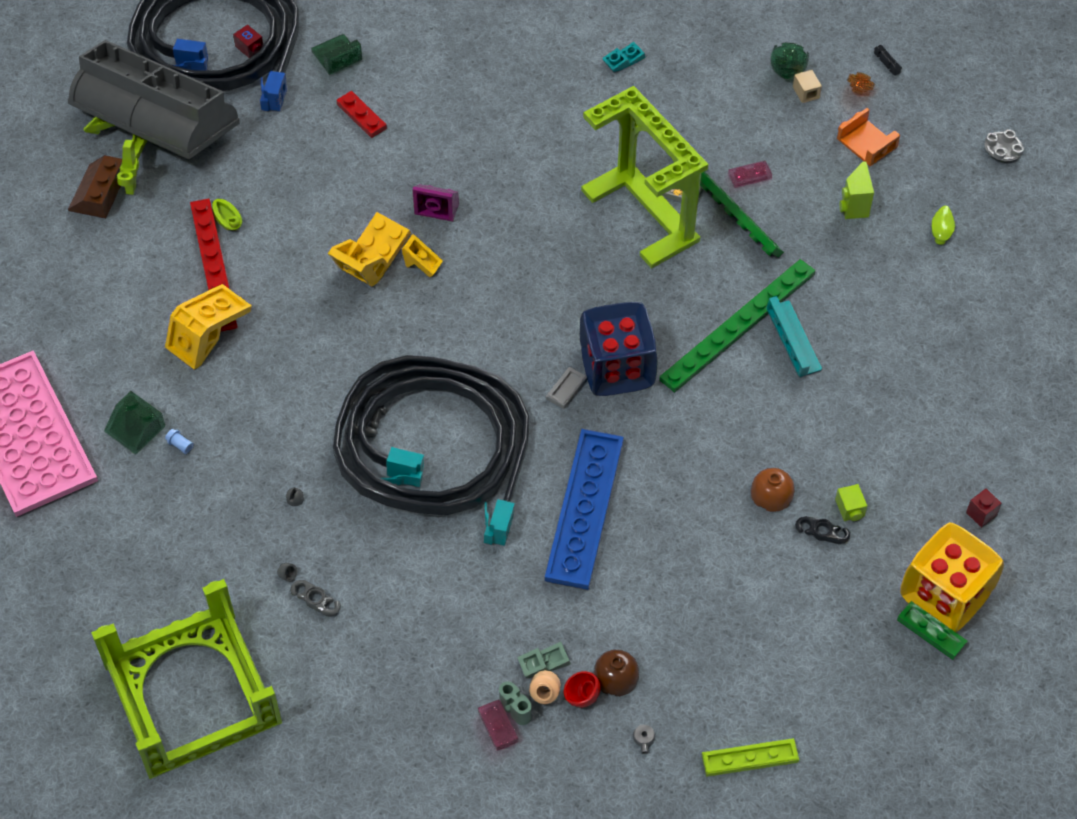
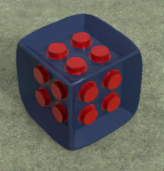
[579,302,658,396]

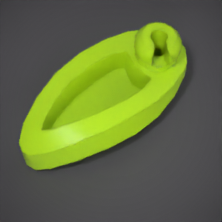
[212,199,243,230]
[931,205,955,245]

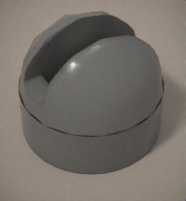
[286,487,304,506]
[277,563,297,582]

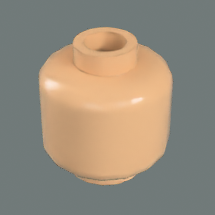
[529,670,561,704]

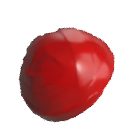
[564,671,600,708]

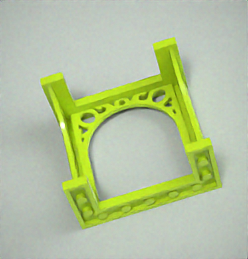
[581,86,708,269]
[91,579,282,779]

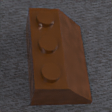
[68,155,122,219]

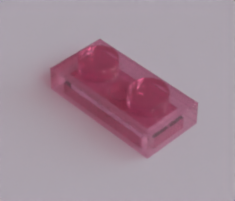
[728,160,772,188]
[478,699,518,751]

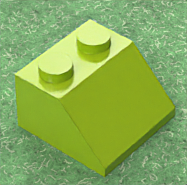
[839,162,874,219]

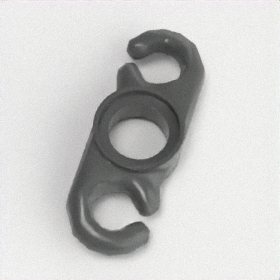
[290,580,340,616]

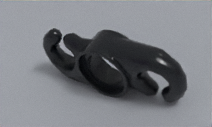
[795,516,850,544]

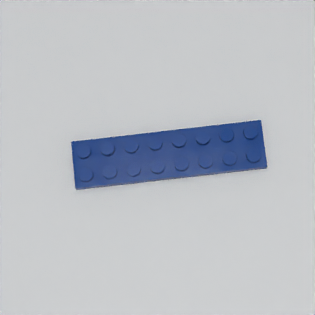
[545,429,624,590]

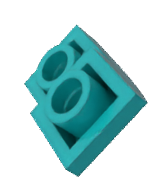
[602,41,646,72]

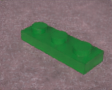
[897,601,967,660]

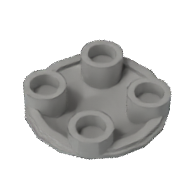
[984,130,1024,161]

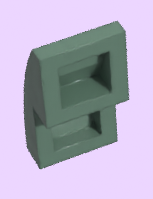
[517,642,571,678]

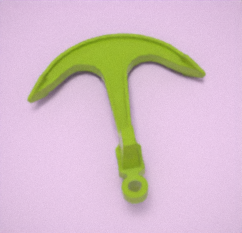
[83,117,148,195]

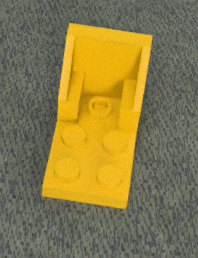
[328,212,411,287]
[165,284,252,370]

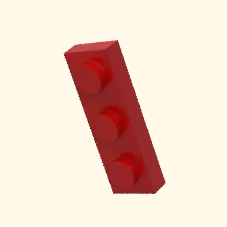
[336,91,387,138]

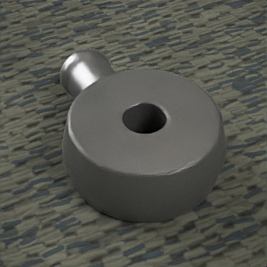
[633,725,655,754]

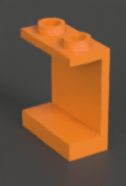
[837,108,900,166]

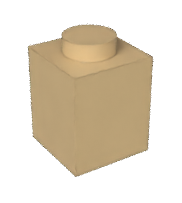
[793,70,822,103]

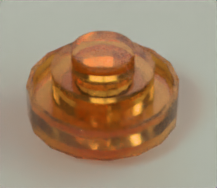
[847,71,875,95]

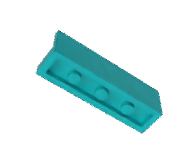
[766,296,822,378]

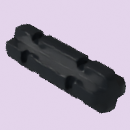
[874,45,902,75]

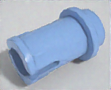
[165,429,194,454]

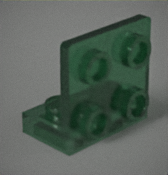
[311,34,362,75]

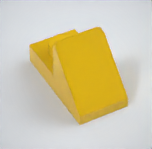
[402,234,443,277]

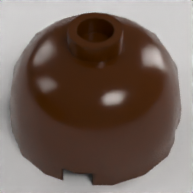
[594,649,639,697]

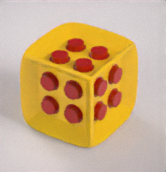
[900,522,1004,632]

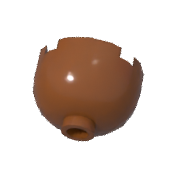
[750,468,795,512]

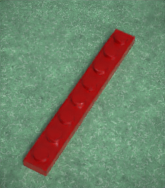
[190,198,238,332]

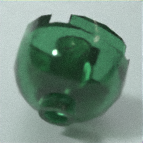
[770,42,809,79]

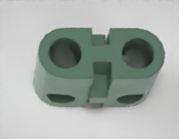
[499,681,531,725]

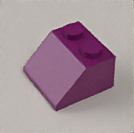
[412,184,459,222]

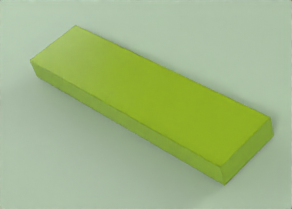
[701,738,799,777]

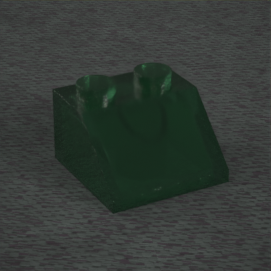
[104,391,165,455]

